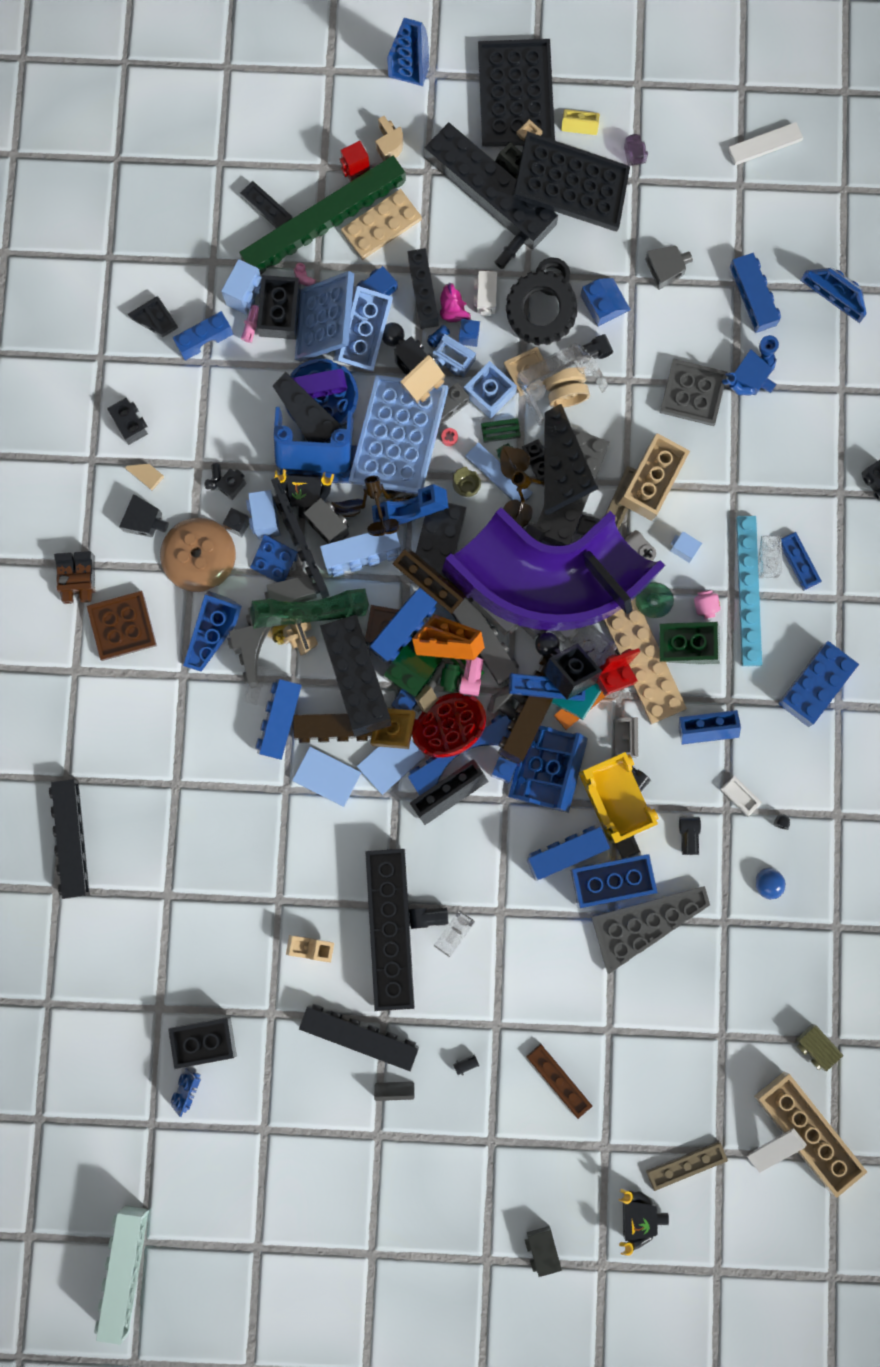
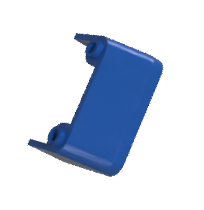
[274,407,354,474]

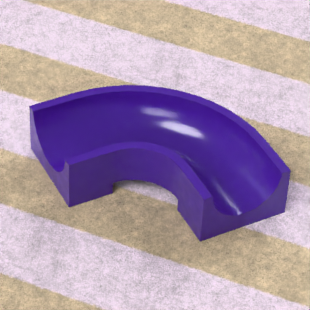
[441,507,666,631]

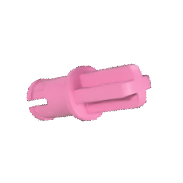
[241,305,259,343]

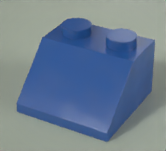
[580,278,630,327]

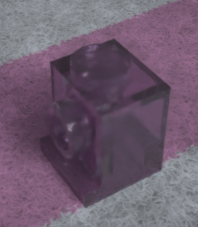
[624,134,648,166]

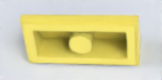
[561,109,600,135]

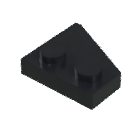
[128,296,178,337]

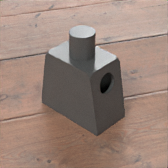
[645,246,693,290]

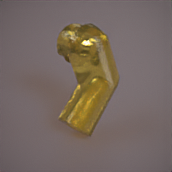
[272,616,290,645]

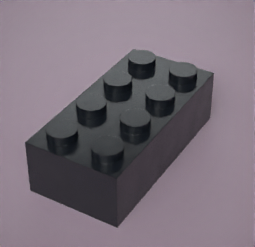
[416,503,466,580]

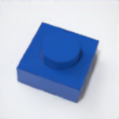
[391,689,417,710]

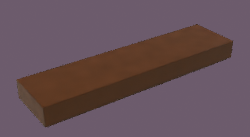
[526,1044,593,1119]

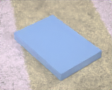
[357,741,425,795]
[292,747,361,807]

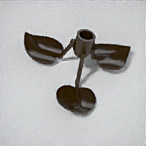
[500,446,544,528]
[331,475,414,536]

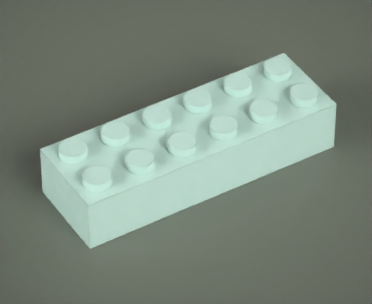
[94,1206,149,1345]

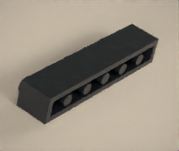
[49,779,90,899]
[299,1004,419,1072]

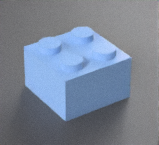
[221,259,261,315]
[464,361,517,419]
[246,490,281,539]

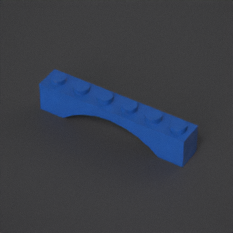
[408,715,510,796]

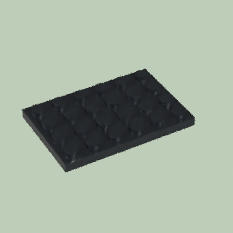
[478,39,555,146]
[513,131,630,232]

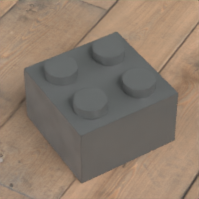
[304,498,349,544]

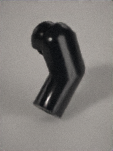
[204,463,222,491]

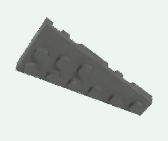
[591,886,710,975]

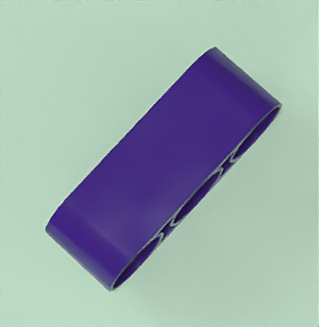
[293,369,348,398]

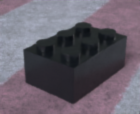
[257,275,301,339]
[168,1016,237,1069]

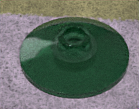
[635,582,674,618]

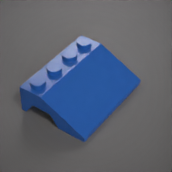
[508,726,588,813]

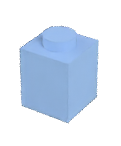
[670,532,702,563]

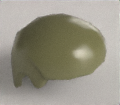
[452,467,481,497]

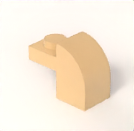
[375,116,403,161]
[286,935,334,963]

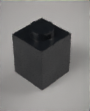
[223,508,249,537]

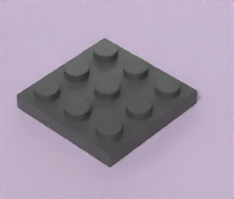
[660,358,728,426]

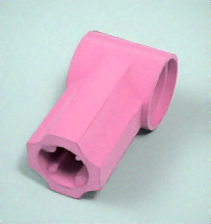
[460,657,484,696]

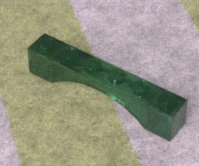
[250,588,369,629]

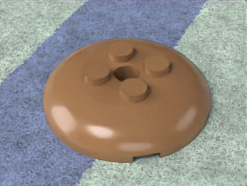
[160,518,236,592]

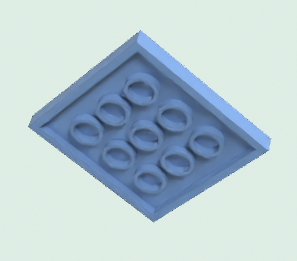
[294,271,354,362]

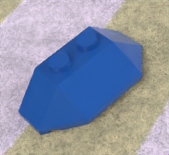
[800,267,867,324]

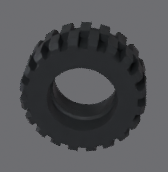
[505,270,578,346]

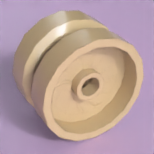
[544,367,590,408]

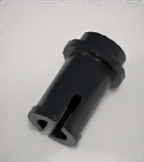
[453,1054,479,1076]

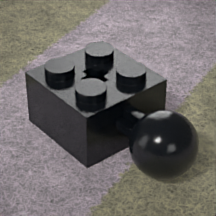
[382,322,436,376]
[535,632,602,700]

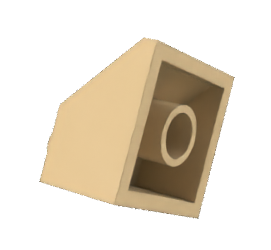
[400,355,445,404]

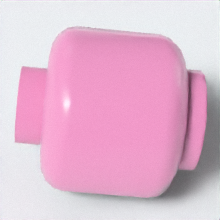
[694,590,721,619]

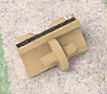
[283,617,318,656]

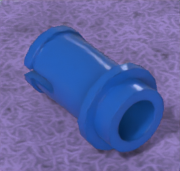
[427,325,450,348]

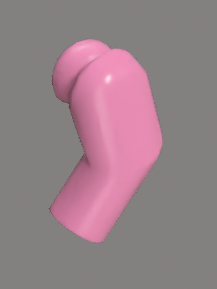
[294,263,316,286]

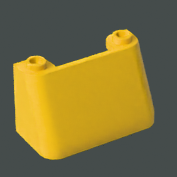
[579,752,659,844]

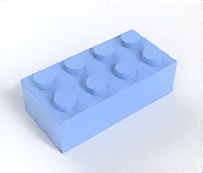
[333,286,393,371]
[320,532,401,577]

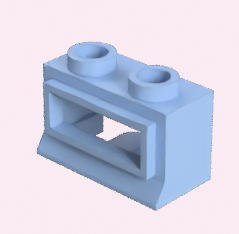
[433,334,476,377]

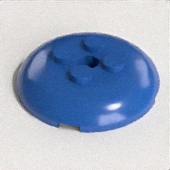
[285,359,358,426]

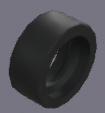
[536,257,570,296]

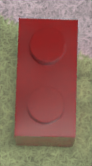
[339,141,370,182]

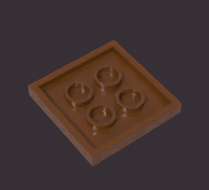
[87,591,157,661]

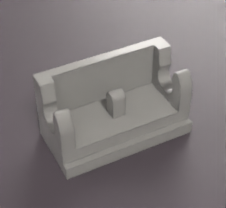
[615,717,638,758]

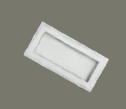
[720,776,762,817]

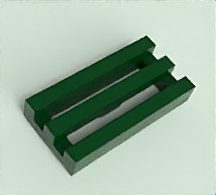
[481,418,521,443]

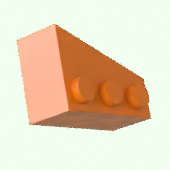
[412,614,485,660]

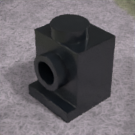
[215,468,247,500]

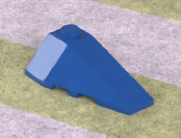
[183,591,242,672]

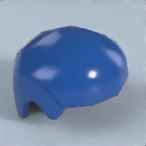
[756,868,786,900]

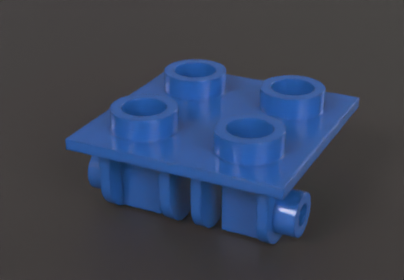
[250,535,299,582]
[171,1068,201,1117]

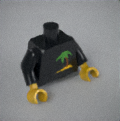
[275,469,334,518]
[618,1189,669,1256]

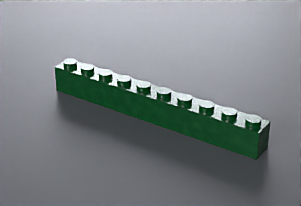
[239,155,406,275]

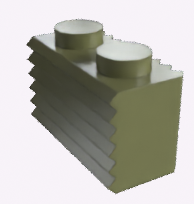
[795,1024,843,1071]

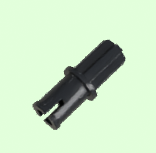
[494,235,525,269]

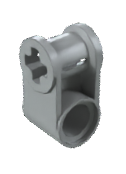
[625,530,656,561]

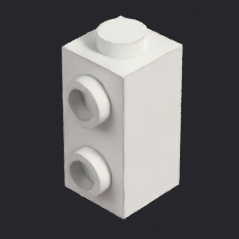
[473,271,497,316]

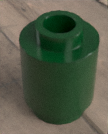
[440,663,461,692]

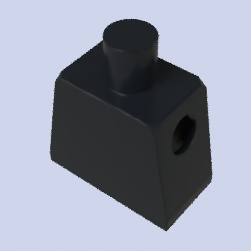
[119,494,169,537]

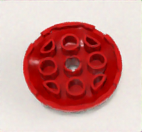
[412,693,486,758]

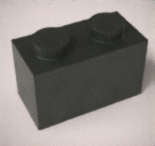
[524,1226,562,1277]

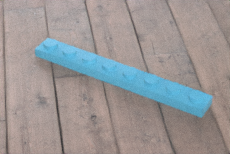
[736,516,762,666]

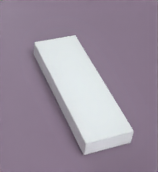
[747,1128,807,1173]

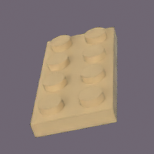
[341,189,422,260]

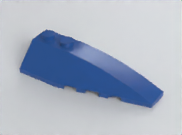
[387,18,429,86]

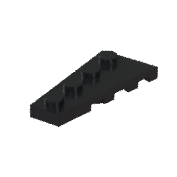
[272,371,341,443]

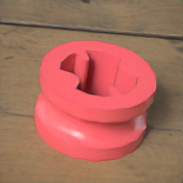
[441,428,458,446]

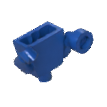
[722,335,779,396]

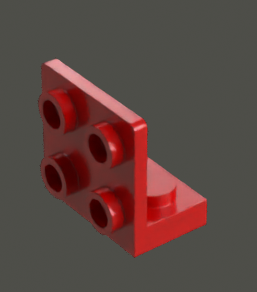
[597,648,641,696]

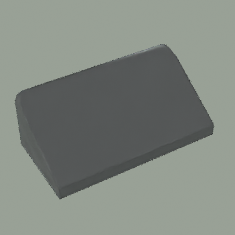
[374,1082,415,1101]

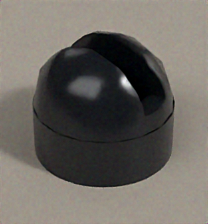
[773,814,790,830]

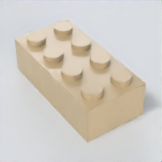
[619,433,690,521]

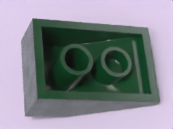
[659,622,720,664]
[383,632,444,698]

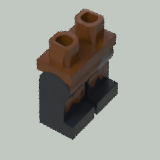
[54,551,95,604]

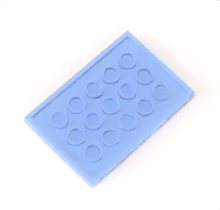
[349,375,449,495]

